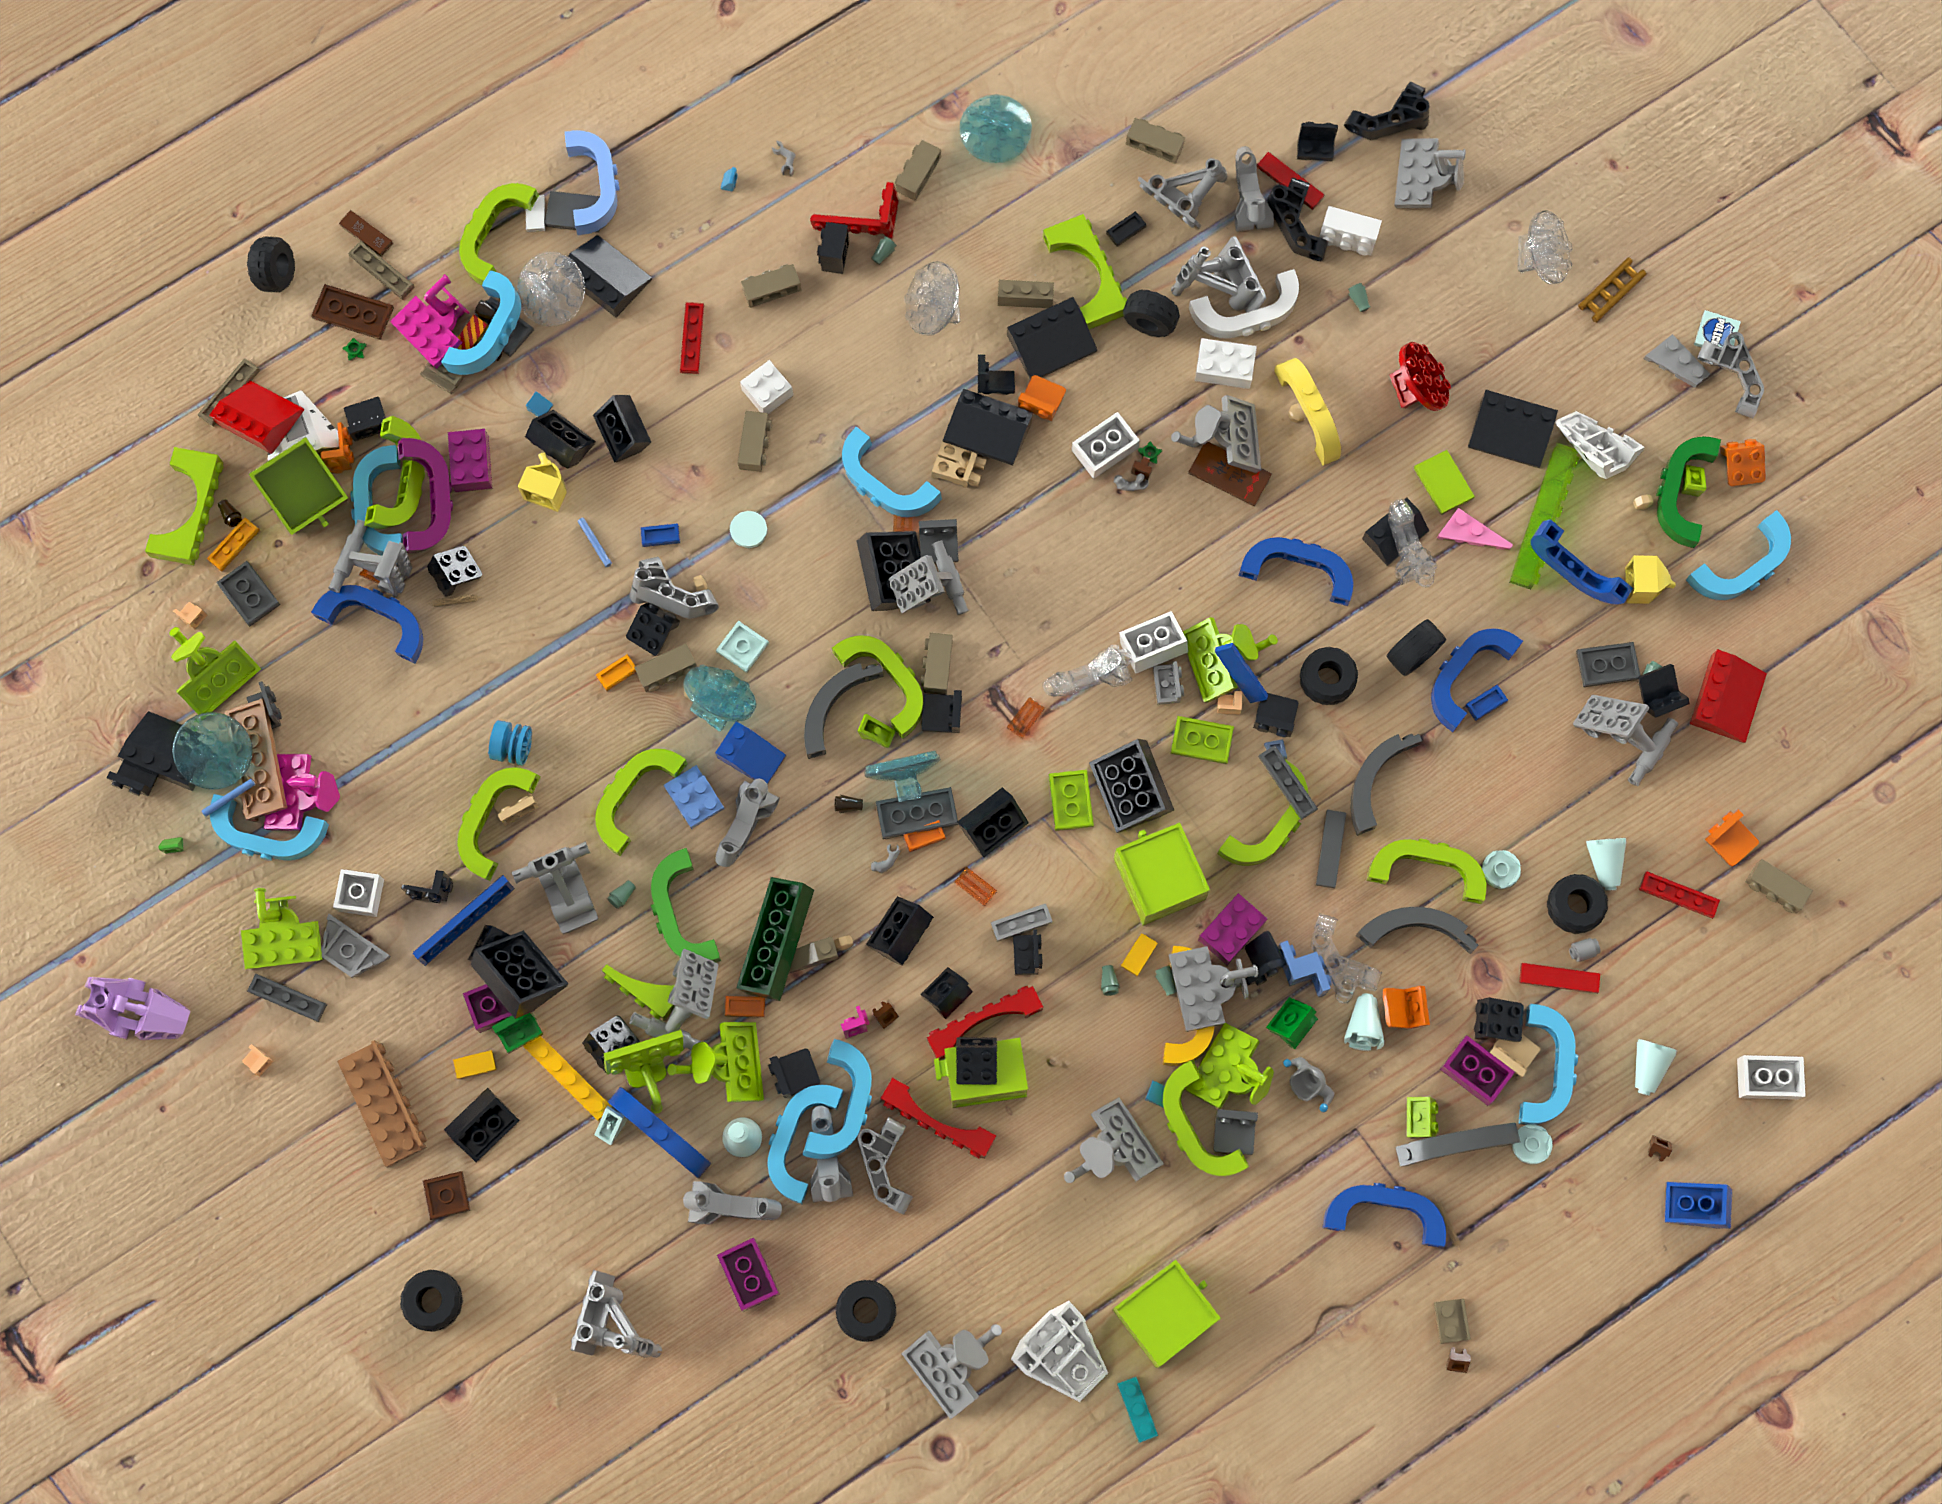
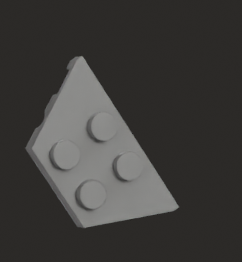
[321,914,391,978]

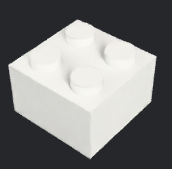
[740,360,794,414]
[333,869,384,917]

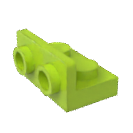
[1407,1097,1439,1138]

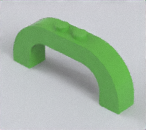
[651,848,721,962]

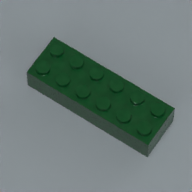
[736,877,814,1001]

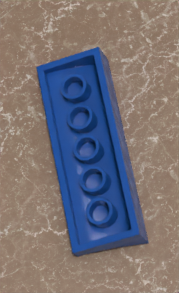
[412,875,515,966]

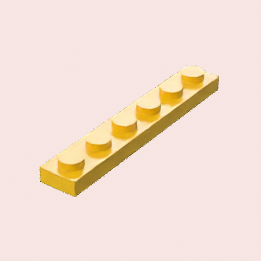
[523,1036,613,1121]

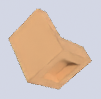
[173,602,207,629]
[1217,691,1242,715]
[242,1044,273,1076]

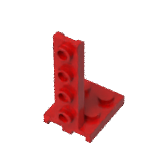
[810,182,899,239]

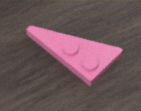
[1437,508,1513,550]

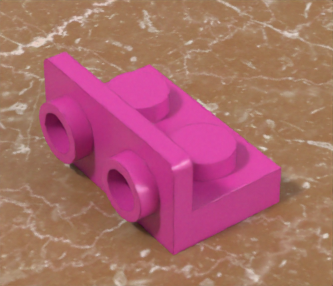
[841,1006,870,1039]

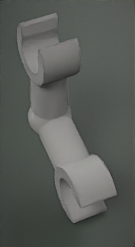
[772,141,795,177]

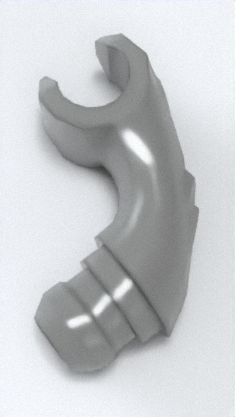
[1114,474,1149,491]
[871,844,900,873]

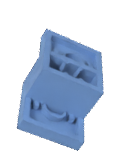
[664,765,725,829]
[1278,940,1332,997]

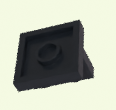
[920,967,973,1019]

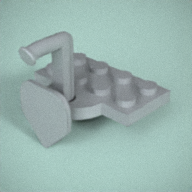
[1395,138,1466,208]
[1171,395,1261,473]
[1169,946,1258,1032]
[1064,1098,1164,1183]
[901,1324,1002,1419]

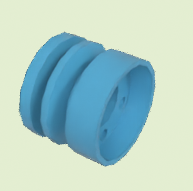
[488,720,532,766]

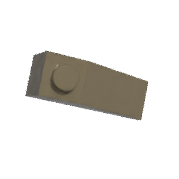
[789,937,839,974]

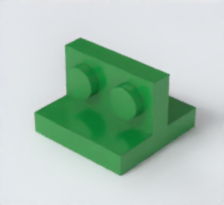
[1266,997,1318,1049]
[492,1012,543,1054]

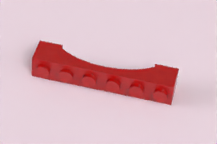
[927,985,1043,1060]
[881,1078,996,1159]

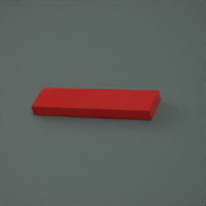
[1256,151,1325,210]
[680,302,704,374]
[1639,871,1720,919]
[1519,963,1601,994]

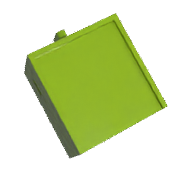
[249,437,348,535]
[1114,822,1210,926]
[934,1038,1028,1108]
[1112,1260,1221,1368]

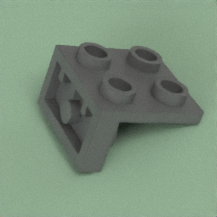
[919,519,959,563]
[246,681,282,729]
[1214,1109,1258,1155]

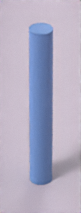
[577,518,612,567]
[202,779,255,817]

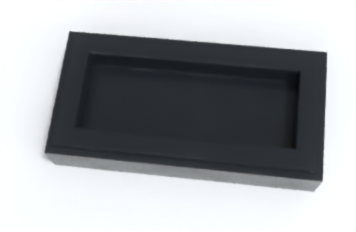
[1106,211,1147,247]

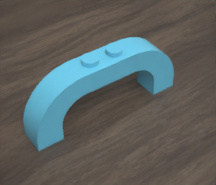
[441,271,521,375]
[842,427,942,517]
[350,445,403,556]
[1686,510,1791,600]
[210,794,329,861]
[1519,1004,1578,1125]
[802,1039,872,1159]
[768,1085,844,1204]

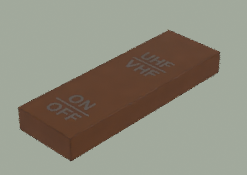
[339,210,393,256]

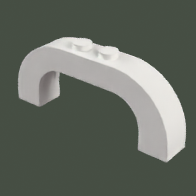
[1189,269,1299,338]

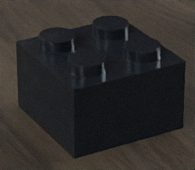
[817,222,850,274]

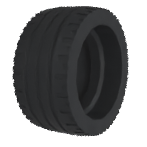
[1387,619,1446,676]

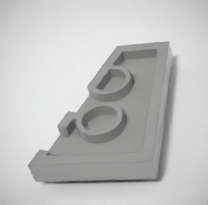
[1644,334,1710,388]

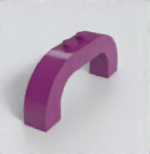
[398,438,453,553]

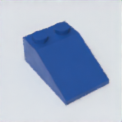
[715,721,786,785]
[1665,1182,1732,1229]

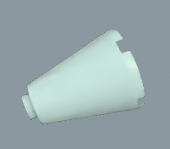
[1586,838,1626,890]
[1344,993,1384,1051]
[1635,1039,1677,1096]
[722,1117,762,1157]

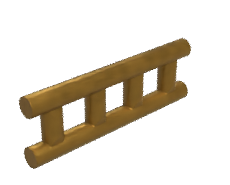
[1578,257,1647,323]

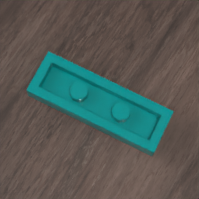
[1117,1377,1158,1443]

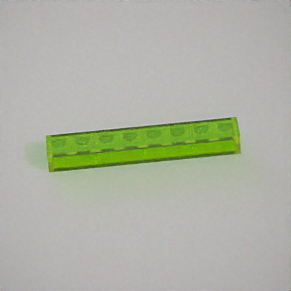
[1509,443,1579,590]

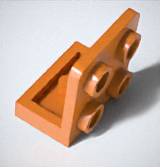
[1018,375,1066,421]
[321,422,354,473]
[1720,439,1766,486]
[1705,809,1759,866]
[1383,986,1430,1029]

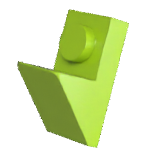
[1681,465,1706,497]
[858,714,896,748]

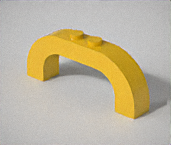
[1163,946,1218,1066]

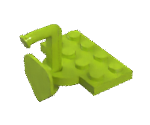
[1183,617,1278,703]
[169,627,261,719]
[241,888,322,969]
[667,1022,764,1102]
[1185,1023,1274,1109]
[604,1030,684,1114]

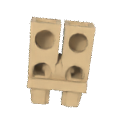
[931,441,987,488]

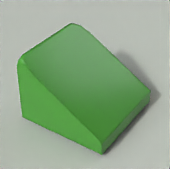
[158,837,184,854]

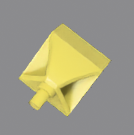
[518,453,567,512]
[1625,556,1676,604]

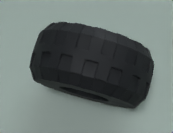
[247,236,295,292]
[1123,290,1180,337]
[1300,647,1358,705]
[1547,874,1608,934]
[400,1270,463,1331]
[836,1280,896,1342]

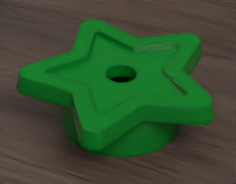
[342,338,366,361]
[1138,441,1162,464]

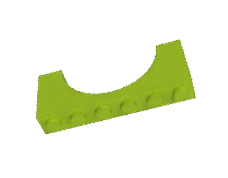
[1043,214,1127,330]
[145,447,224,565]

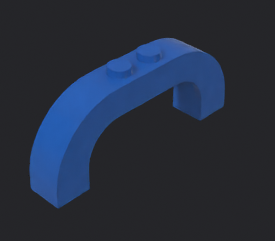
[1531,519,1633,604]
[1238,537,1353,606]
[311,585,423,664]
[1431,629,1523,732]
[608,1087,712,1179]
[1322,1183,1446,1248]

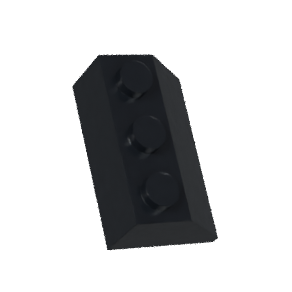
[593,395,651,463]
[525,410,596,469]
[1362,498,1429,566]
[957,787,1029,858]
[866,896,934,966]
[444,1088,520,1162]

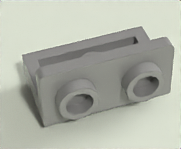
[1153,661,1184,705]

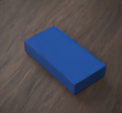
[641,523,680,547]
[1465,684,1508,721]

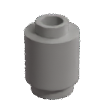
[1569,938,1600,962]

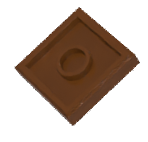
[423,1171,471,1220]

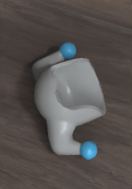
[1283,1057,1334,1112]

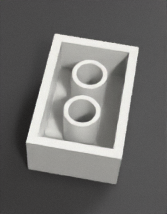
[1320,206,1382,256]
[1195,338,1257,389]
[1072,412,1140,479]
[1119,611,1188,674]
[1737,1055,1805,1100]

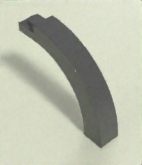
[804,663,884,759]
[1350,734,1422,836]
[1356,907,1478,954]
[1396,1123,1520,1167]

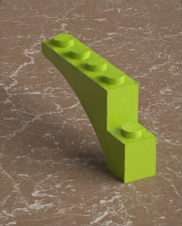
[602,964,675,1020]

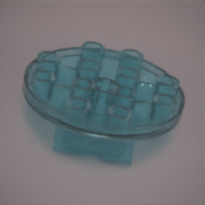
[960,95,1032,163]
[683,665,756,732]
[172,712,253,789]
[864,750,941,802]

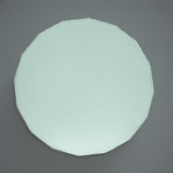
[730,511,768,548]
[1482,850,1521,889]
[1512,1124,1553,1164]

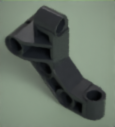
[1344,81,1430,140]
[1266,177,1328,261]

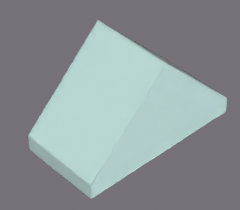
[594,1106,628,1145]

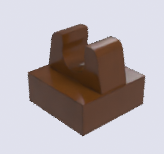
[1131,456,1152,480]
[872,1001,899,1029]
[1648,1135,1672,1162]
[1446,1348,1471,1373]

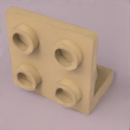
[494,788,539,826]
[1489,1034,1541,1080]

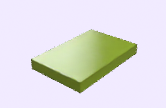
[1414,450,1475,515]
[1171,716,1234,764]
[1049,770,1094,831]

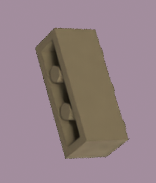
[1126,118,1185,164]
[895,140,941,201]
[741,264,802,308]
[998,280,1054,308]
[738,411,772,472]
[921,633,953,695]
[634,643,697,692]
[1745,859,1813,913]

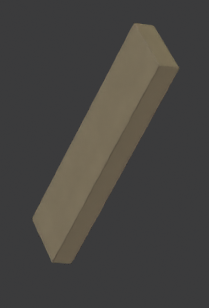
[348,241,415,300]
[197,358,260,427]

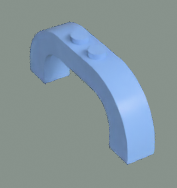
[564,130,620,235]

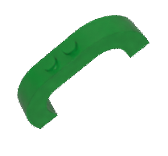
[1656,436,1721,548]

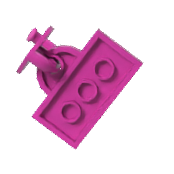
[390,274,470,369]
[264,754,340,831]

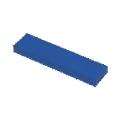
[1215,643,1268,704]

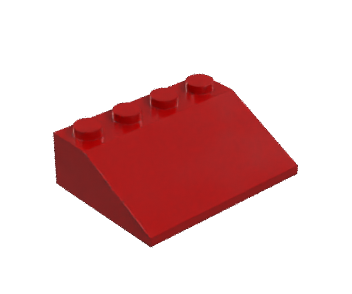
[209,381,305,454]
[1690,649,1767,743]

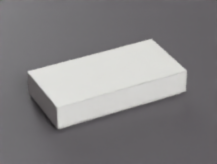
[526,195,545,232]

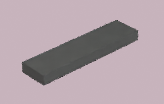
[1258,745,1318,820]
[1316,810,1346,889]
[247,974,327,1022]

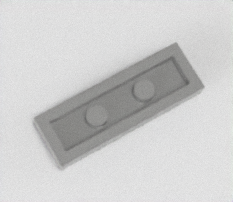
[991,903,1052,942]

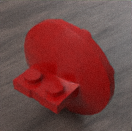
[1389,342,1451,411]

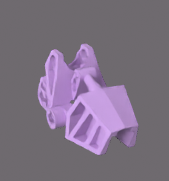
[75,977,190,1040]

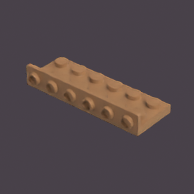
[225,698,287,822]
[337,1040,427,1168]

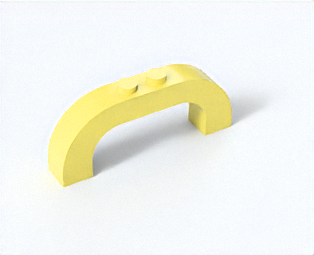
[1274,358,1341,466]

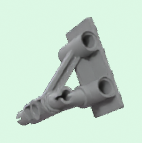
[1138,158,1228,228]
[1171,236,1266,313]
[328,520,412,598]
[889,540,969,615]
[1573,695,1678,786]
[512,841,598,934]
[629,949,718,1050]
[571,1270,662,1358]

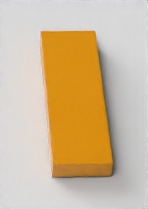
[207,517,260,572]

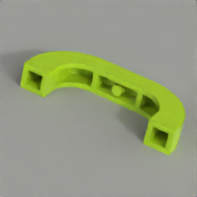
[459,183,539,285]
[364,416,425,529]
[832,635,923,739]
[595,749,688,856]
[1217,759,1308,866]
[457,767,541,881]
[1366,839,1486,904]
[1163,1060,1249,1176]

